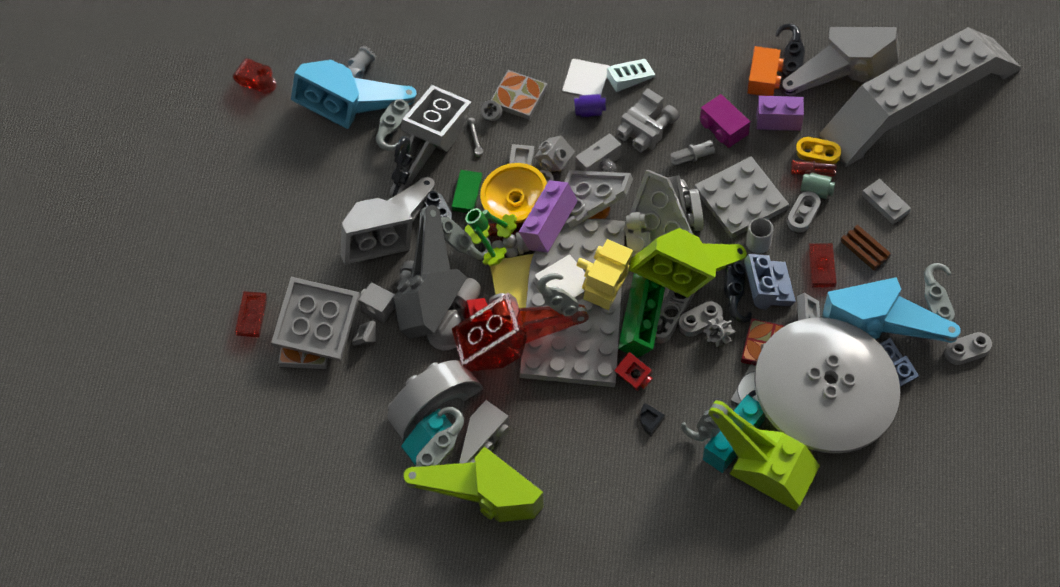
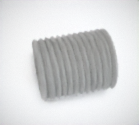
[746,218,774,254]

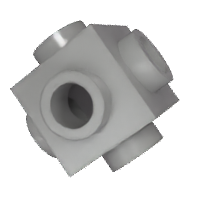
[534,136,575,172]

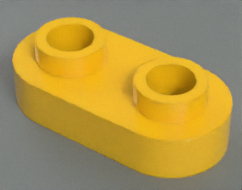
[796,137,841,165]

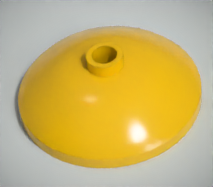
[480,163,547,224]

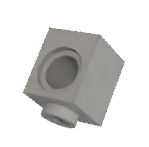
[359,282,395,323]

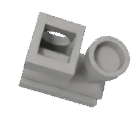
[616,88,679,153]

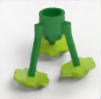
[465,208,517,266]

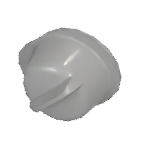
[427,306,468,351]

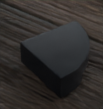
[640,403,665,436]

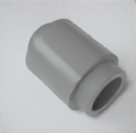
[451,278,481,312]

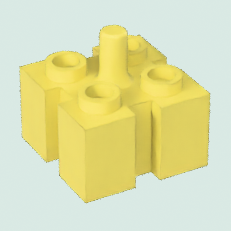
[576,239,633,310]

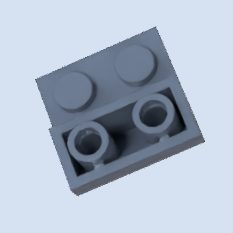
[744,254,796,310]

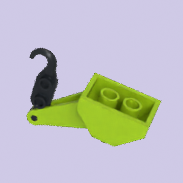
[629,228,752,323]

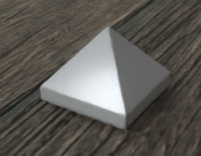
[352,320,376,346]

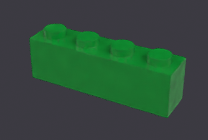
[618,273,665,358]

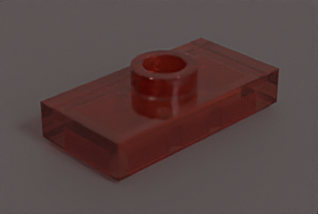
[809,243,837,287]
[235,291,268,337]

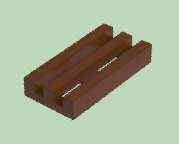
[840,224,891,270]

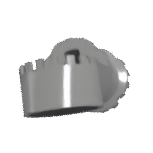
[348,46,376,79]

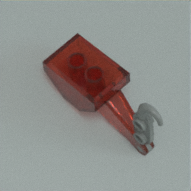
[451,273,589,372]

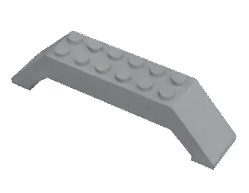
[819,27,1021,167]

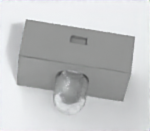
[575,133,621,172]

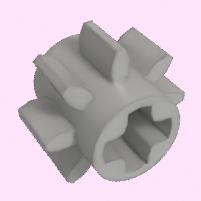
[703,316,735,347]

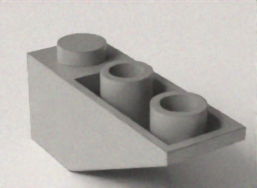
[459,400,510,463]

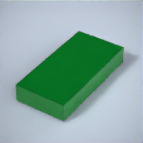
[452,170,483,213]

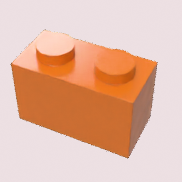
[747,46,784,96]

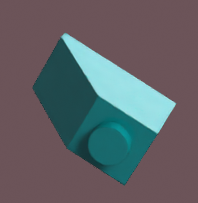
[401,409,452,465]

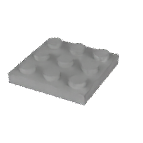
[694,156,789,239]
[271,277,360,361]

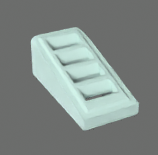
[607,59,655,92]

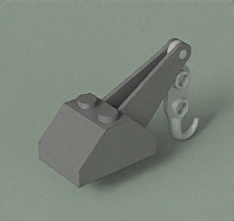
[394,205,491,339]

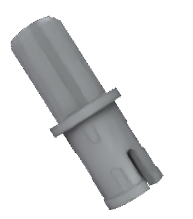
[670,140,715,165]

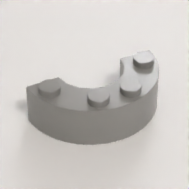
[387,360,483,440]

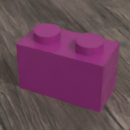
[700,94,750,148]

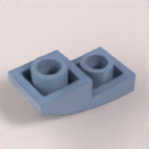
[880,338,919,387]

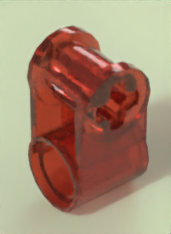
[233,58,276,94]

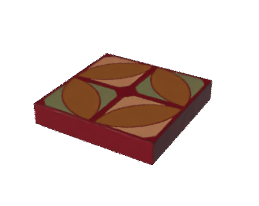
[741,319,784,366]

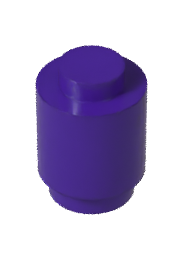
[574,94,606,117]

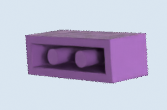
[519,180,578,253]

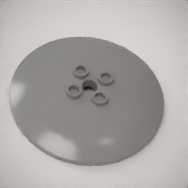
[754,318,900,453]

